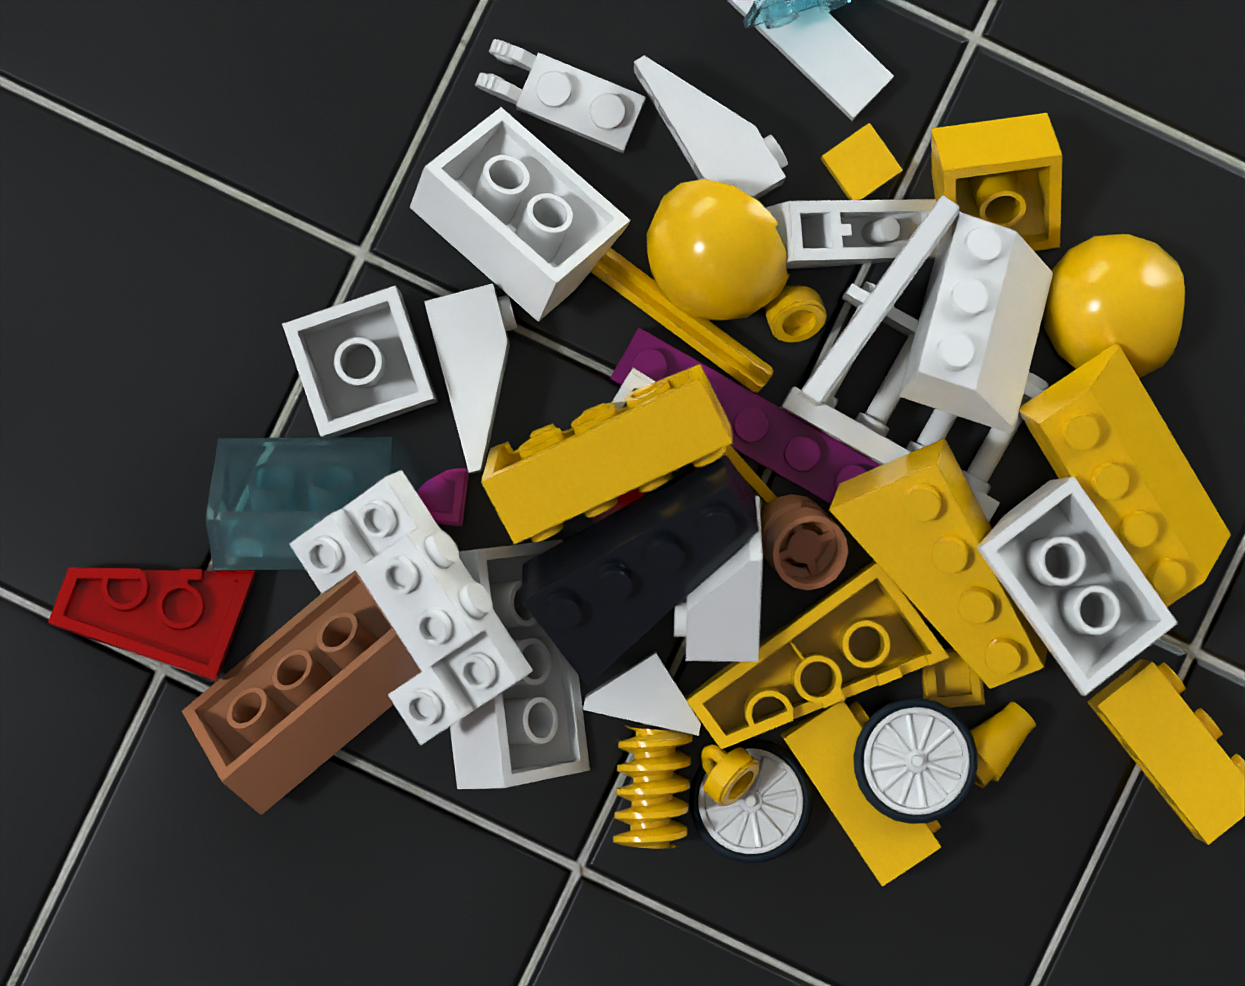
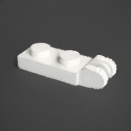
[475,39,646,153]

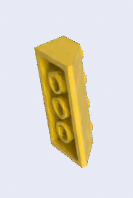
[1019,343,1231,607]

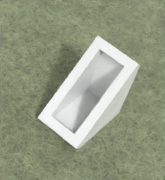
[583,651,701,736]

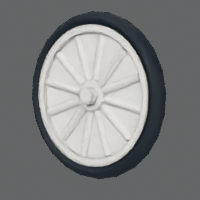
[853,698,978,824]
[689,739,813,863]

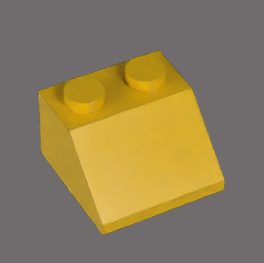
[931,113,1062,251]

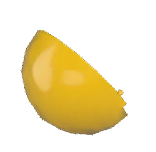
[647,179,790,320]
[1043,234,1185,379]

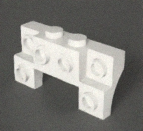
[289,470,533,745]

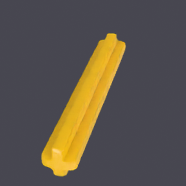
[591,248,774,393]

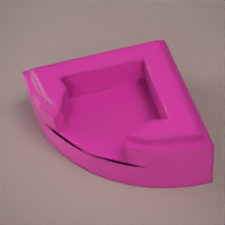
[416,468,470,527]

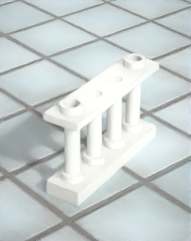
[780,281,1049,522]

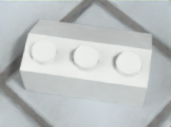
[410,107,630,322]
[899,212,1053,433]
[977,476,1177,695]

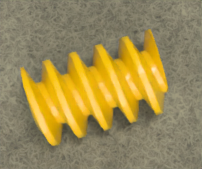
[613,725,693,849]

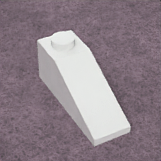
[634,55,788,200]
[765,199,940,269]
[424,283,517,474]

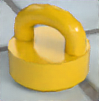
[763,285,827,343]
[701,745,759,806]

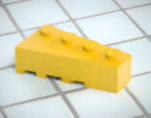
[481,364,732,544]
[829,438,1047,689]
[685,560,950,749]

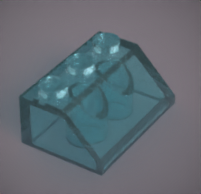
[206,437,393,570]

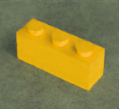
[1087,659,1245,845]
[780,700,942,887]

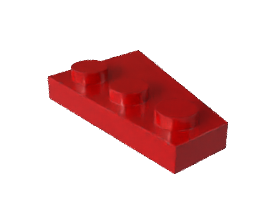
[48,568,257,682]

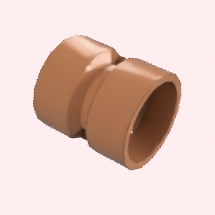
[760,494,848,590]

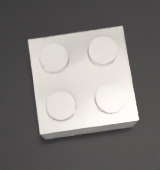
[282,286,438,439]

